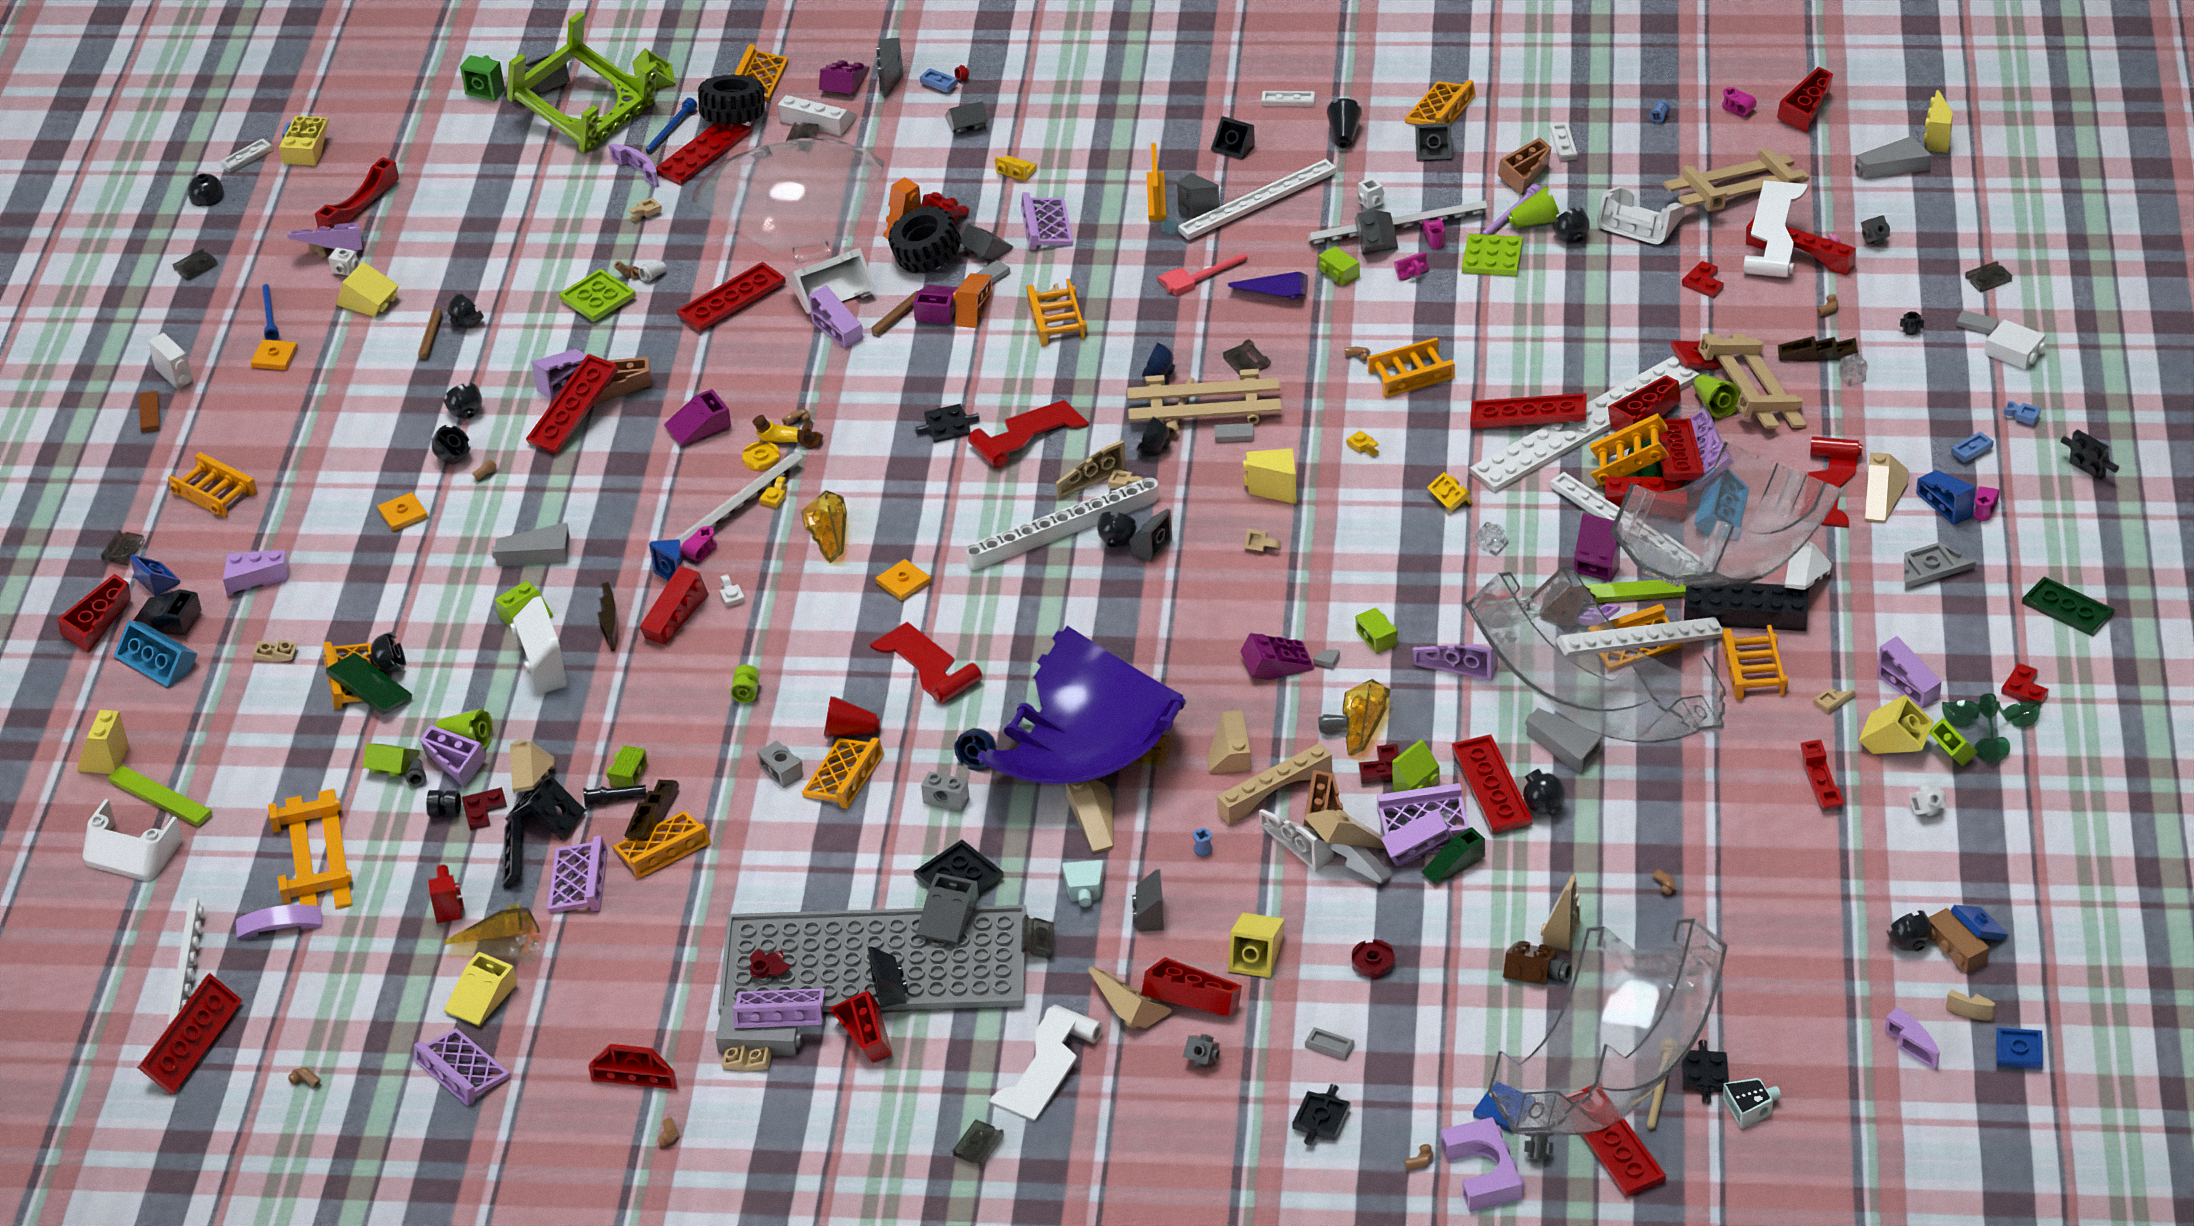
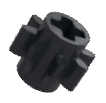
[1900,311,1924,335]

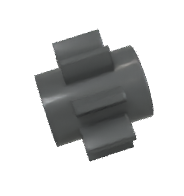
[1524,1135,1553,1159]

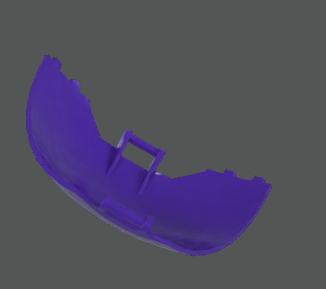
[976,625,1186,784]

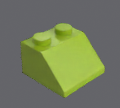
[632,48,676,89]
[495,580,553,626]
[1392,739,1440,792]
[362,743,419,777]

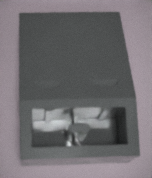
[876,37,903,98]
[916,873,979,944]

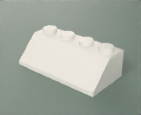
[778,95,857,136]

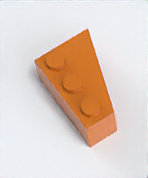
[883,177,922,239]
[953,273,992,328]

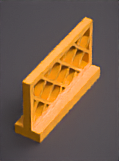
[734,44,788,102]
[1405,80,1476,124]
[1146,143,1167,221]
[1588,603,1683,671]
[323,641,376,709]
[802,738,884,809]
[612,811,711,879]

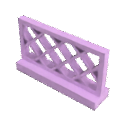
[1020,192,1073,250]
[1377,783,1470,836]
[547,835,608,913]
[732,988,825,1028]
[414,1028,510,1106]

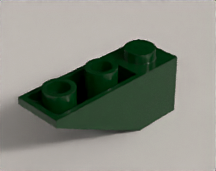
[1422,827,1485,885]

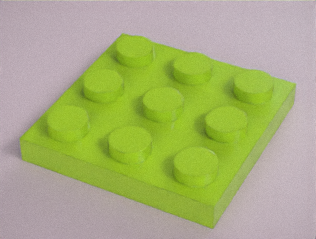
[1462,233,1523,277]
[559,269,636,322]

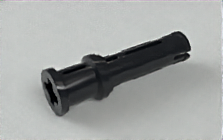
[583,784,647,807]

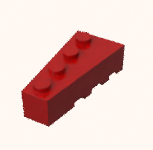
[1777,66,1833,133]
[1608,375,1681,430]
[1605,476,1685,521]
[640,565,709,645]
[57,574,131,653]
[1141,957,1242,1016]

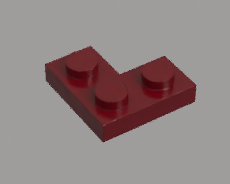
[1359,744,1399,783]
[462,787,507,830]

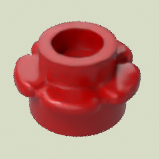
[954,65,969,82]

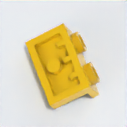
[995,155,1037,181]
[1427,472,1472,512]

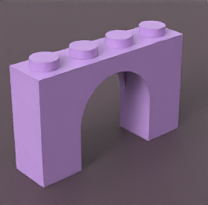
[1441,1117,1525,1212]

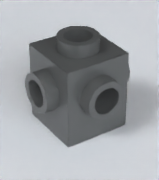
[1861,215,1890,245]
[1183,1034,1220,1068]

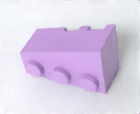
[809,285,863,349]
[531,349,587,399]
[223,550,290,597]
[1877,636,1941,708]
[420,725,487,788]
[1381,809,1454,867]

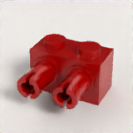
[921,192,969,224]
[428,864,465,924]

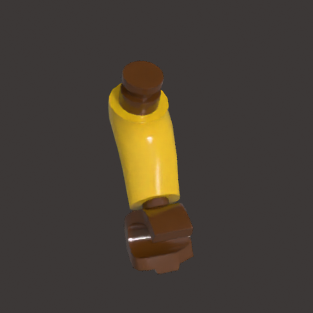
[752,415,823,449]

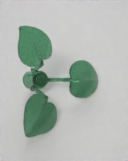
[1942,693,2041,762]

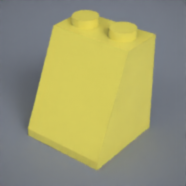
[336,261,399,317]
[1243,448,1297,503]
[1859,694,1934,754]
[77,710,129,774]
[1228,912,1284,978]

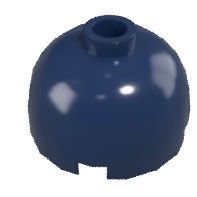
[1142,342,1176,378]
[954,728,997,771]

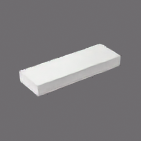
[1261,91,1315,107]
[1550,123,1578,162]
[220,138,274,173]

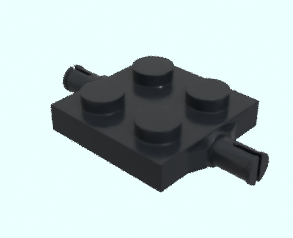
[915,403,980,443]
[2061,429,2119,480]
[1681,1040,1729,1104]
[1292,1084,1350,1146]

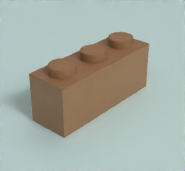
[1928,908,1989,973]

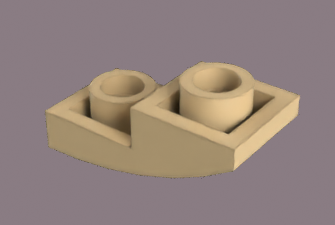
[252,639,297,662]
[1946,989,1996,1021]
[722,1045,772,1071]

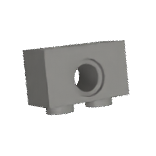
[757,741,803,788]
[921,771,969,812]

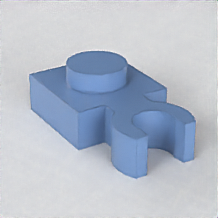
[2003,401,2041,425]

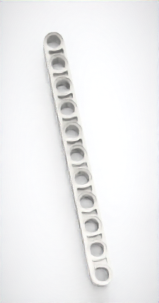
[965,478,1159,570]

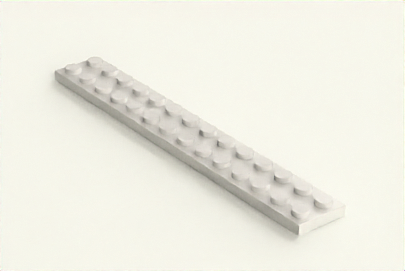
[1469,356,1700,493]

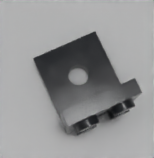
[505,776,586,840]

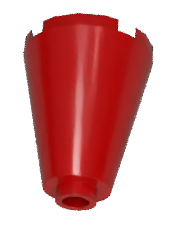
[824,696,880,737]

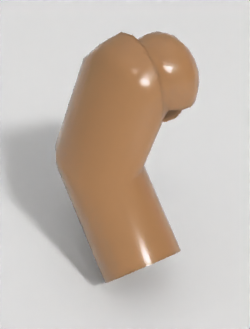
[614,261,640,279]
[1817,294,1839,316]
[1344,346,1371,361]
[782,409,811,426]
[472,460,497,481]
[1653,869,1676,895]
[288,1067,321,1088]
[658,1117,679,1147]
[1404,1144,1433,1171]

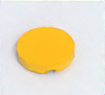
[742,441,780,471]

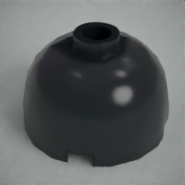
[188,173,224,206]
[1552,208,1590,243]
[447,292,484,328]
[443,383,482,419]
[1136,416,1171,456]
[432,425,471,463]
[1097,512,1137,548]
[369,632,406,673]
[1886,910,1932,952]

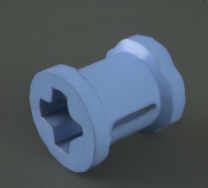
[1649,101,1671,123]
[1193,828,1213,856]

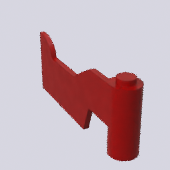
[968,400,1089,469]
[1801,436,1863,528]
[870,622,983,704]

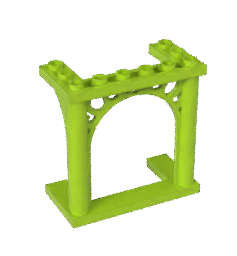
[507,11,658,153]

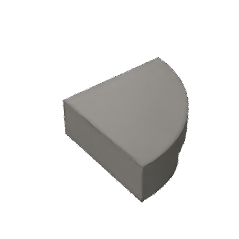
[1313,650,1340,669]

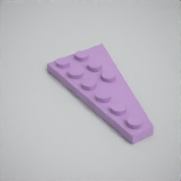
[1685,408,1732,493]

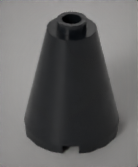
[1327,98,1362,148]

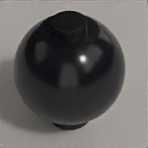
[1523,768,1566,816]

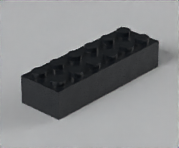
[1684,579,1809,631]

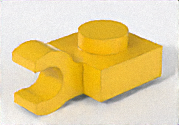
[1346,430,1379,456]
[759,476,788,509]

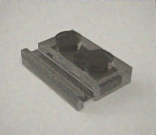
[785,122,819,150]
[172,249,218,281]
[1965,261,2012,293]
[101,530,145,565]
[1021,914,1054,960]
[953,1119,1004,1167]

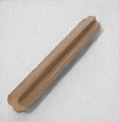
[871,290,918,336]
[418,308,442,360]

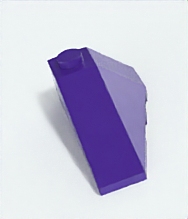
[1228,271,1308,300]

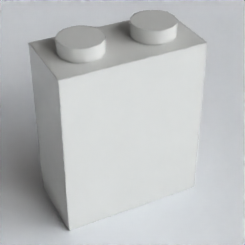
[1985,319,2046,370]
[148,333,193,390]

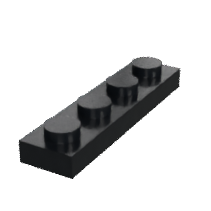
[503,814,523,889]

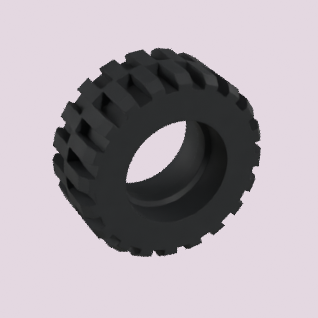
[698,74,765,125]
[888,206,961,273]

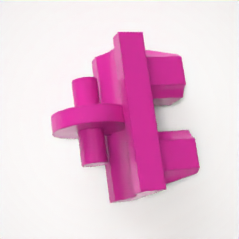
[1394,252,1429,280]

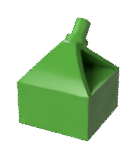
[460,55,505,101]

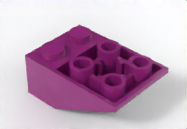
[819,60,869,94]
[913,285,959,324]
[664,389,731,447]
[1574,513,1621,582]
[1240,633,1315,680]

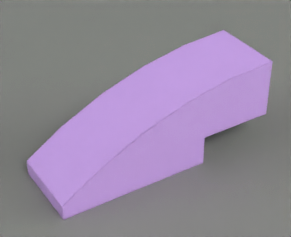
[1885,1007,1940,1069]

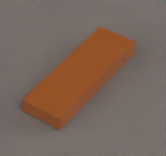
[139,390,160,433]

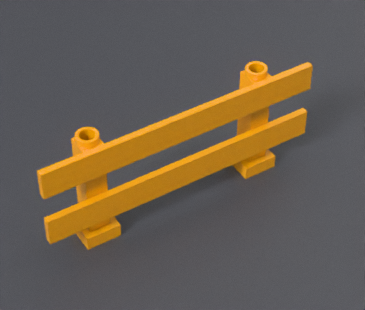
[268,789,353,909]

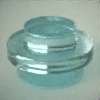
[1161,218,1179,235]

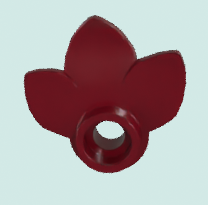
[750,949,790,979]

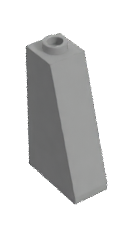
[1854,136,1931,179]
[492,523,570,566]
[1525,707,1602,774]
[715,1006,802,1056]

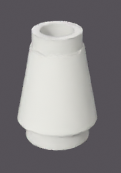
[638,262,667,282]

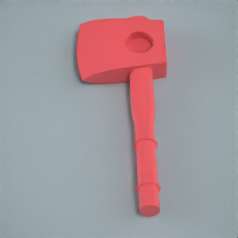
[1156,253,1248,297]

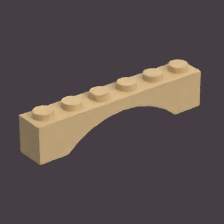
[1217,743,1332,825]

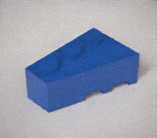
[1916,470,1976,525]

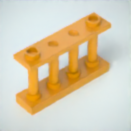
[1026,278,1087,346]
[1367,337,1455,398]
[1590,413,1669,487]
[168,452,258,518]
[1722,625,1788,700]

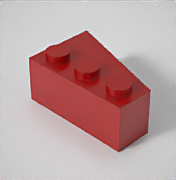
[829,990,893,1063]

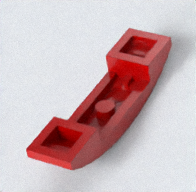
[1800,739,1844,809]

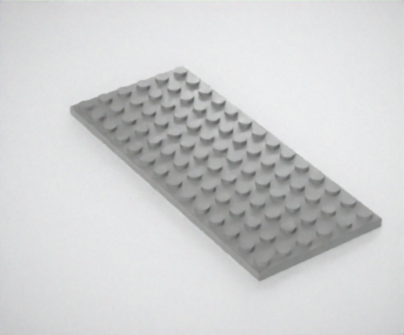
[718,905,1027,1015]

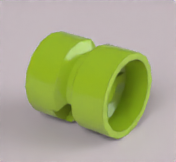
[730,664,760,703]

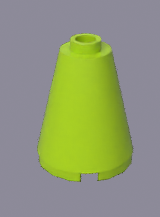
[1507,187,1559,228]
[1693,374,1740,419]
[434,709,493,749]

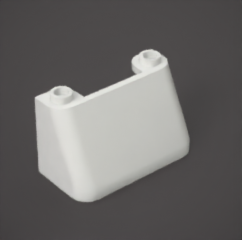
[1597,186,1685,244]
[787,248,875,316]

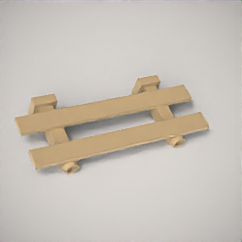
[1663,148,1810,212]
[1698,333,1807,429]
[1127,369,1282,425]

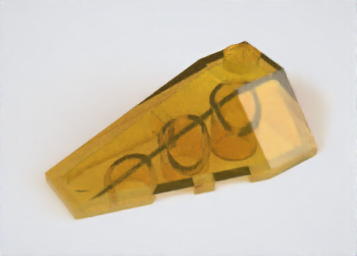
[801,490,847,563]
[1342,679,1390,756]

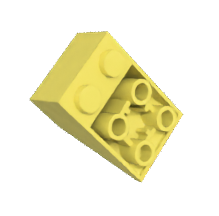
[1924,90,1953,153]
[279,116,328,166]
[444,952,518,1027]

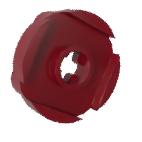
[1352,939,1395,980]

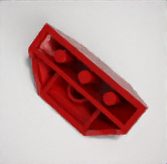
[588,1044,677,1090]

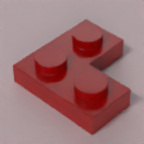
[1682,261,1724,298]
[2001,663,2049,707]

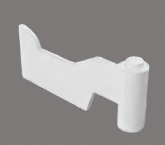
[1744,180,1808,278]
[989,1004,1103,1122]

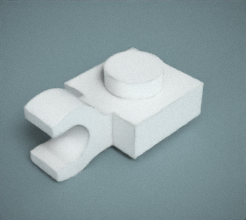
[719,574,745,608]

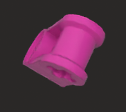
[1722,87,1757,117]
[1422,217,1445,249]
[1974,486,2000,521]
[681,526,717,562]

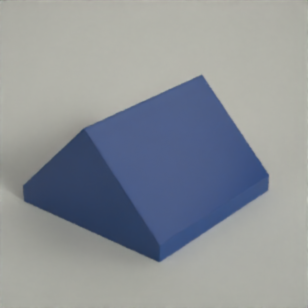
[649,539,684,581]
[130,554,181,596]

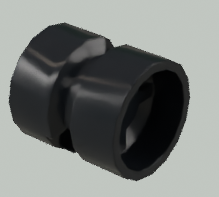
[426,790,461,817]

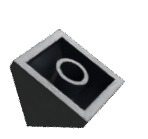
[1211,116,1255,159]

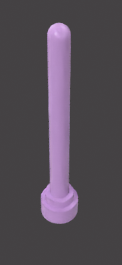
[1482,184,1541,235]

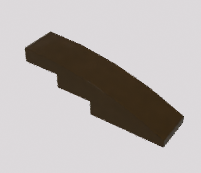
[1778,336,1859,362]
[597,581,618,652]
[624,779,679,839]

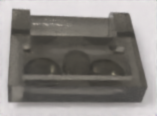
[1223,339,1271,375]

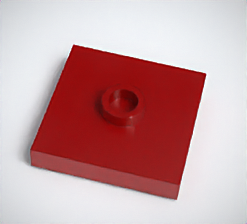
[1670,341,1720,369]

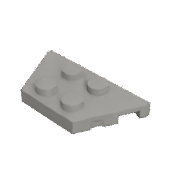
[1904,542,1976,588]

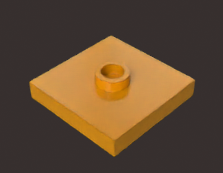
[250,339,298,370]
[377,492,428,532]
[875,559,931,601]

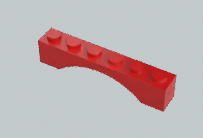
[315,157,399,229]
[1746,216,1856,276]

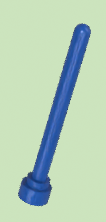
[646,97,697,153]
[262,284,279,340]

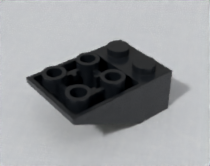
[133,589,202,635]

